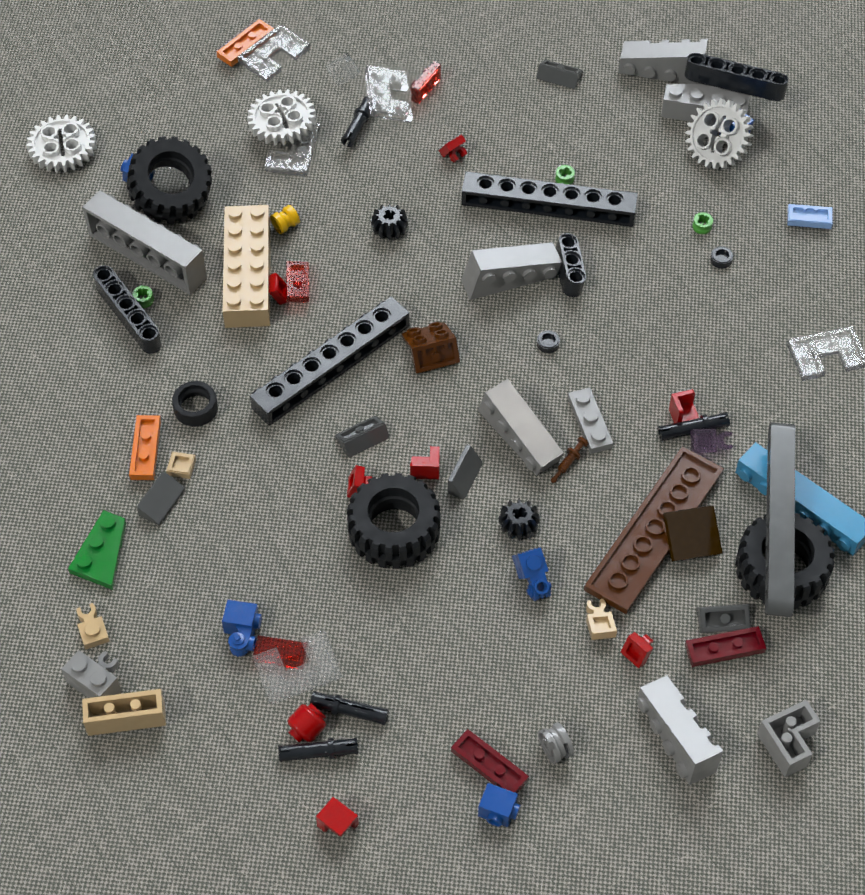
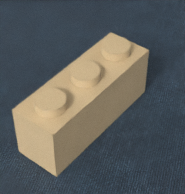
[82,689,166,736]

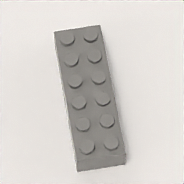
[82,191,207,295]

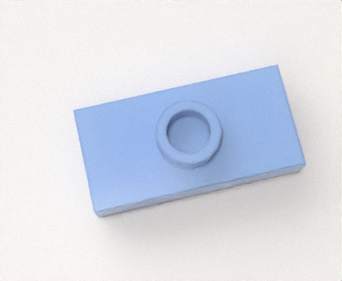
[787,204,832,229]

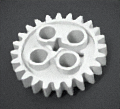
[247,89,316,146]
[685,99,754,169]
[26,115,97,173]

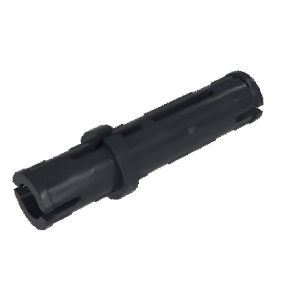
[341,96,375,147]
[657,412,730,441]
[310,691,389,725]
[278,737,358,762]

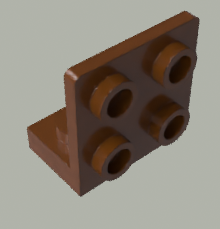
[401,322,460,374]

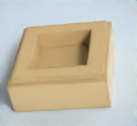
[166,451,196,479]

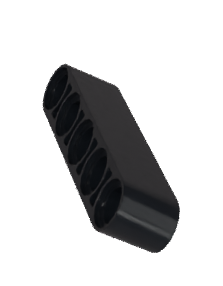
[684,53,789,101]
[93,265,162,354]

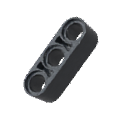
[556,233,586,297]

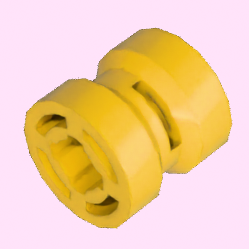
[270,205,300,234]

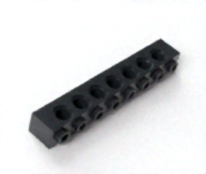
[461,172,638,227]
[250,296,410,426]

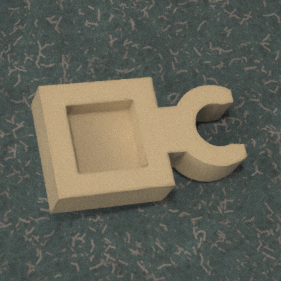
[586,599,617,640]
[77,603,110,650]

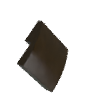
[663,505,723,562]

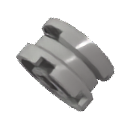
[538,722,574,764]

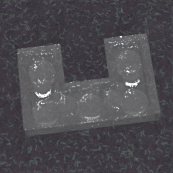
[237,24,310,82]
[365,65,413,122]
[265,120,320,177]
[787,326,865,381]
[252,630,343,705]

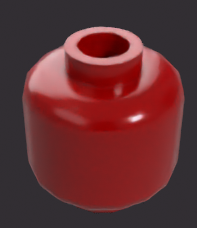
[287,703,326,743]

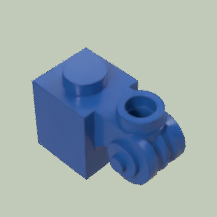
[512,547,551,601]
[222,599,262,657]

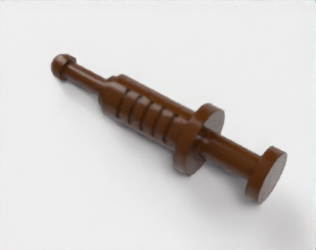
[551,437,589,483]

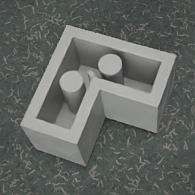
[757,700,821,777]

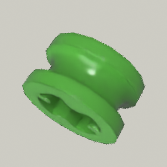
[555,165,575,185]
[692,212,713,234]
[133,286,154,308]

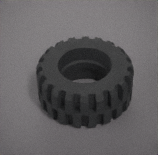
[127,136,212,224]
[347,473,440,569]
[735,513,835,609]

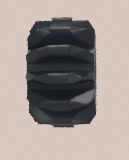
[371,203,408,241]
[498,498,540,541]

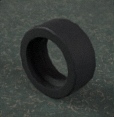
[172,381,218,427]

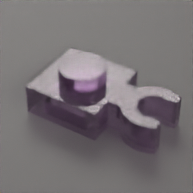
[690,429,733,453]

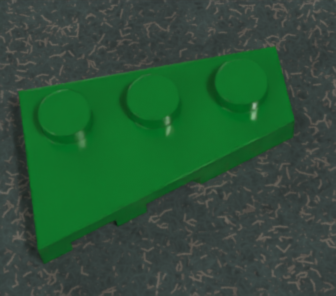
[68,510,126,590]

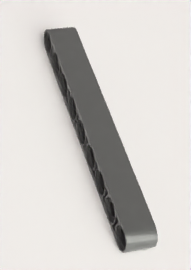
[765,422,795,618]

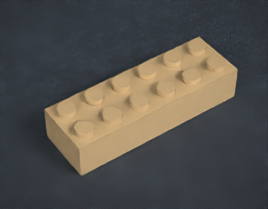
[222,205,270,328]

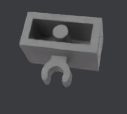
[61,650,122,698]

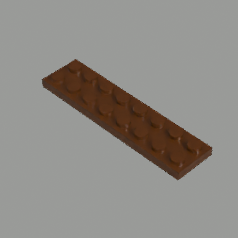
[584,446,724,615]

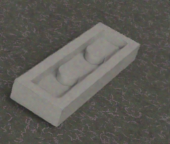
[568,388,613,454]

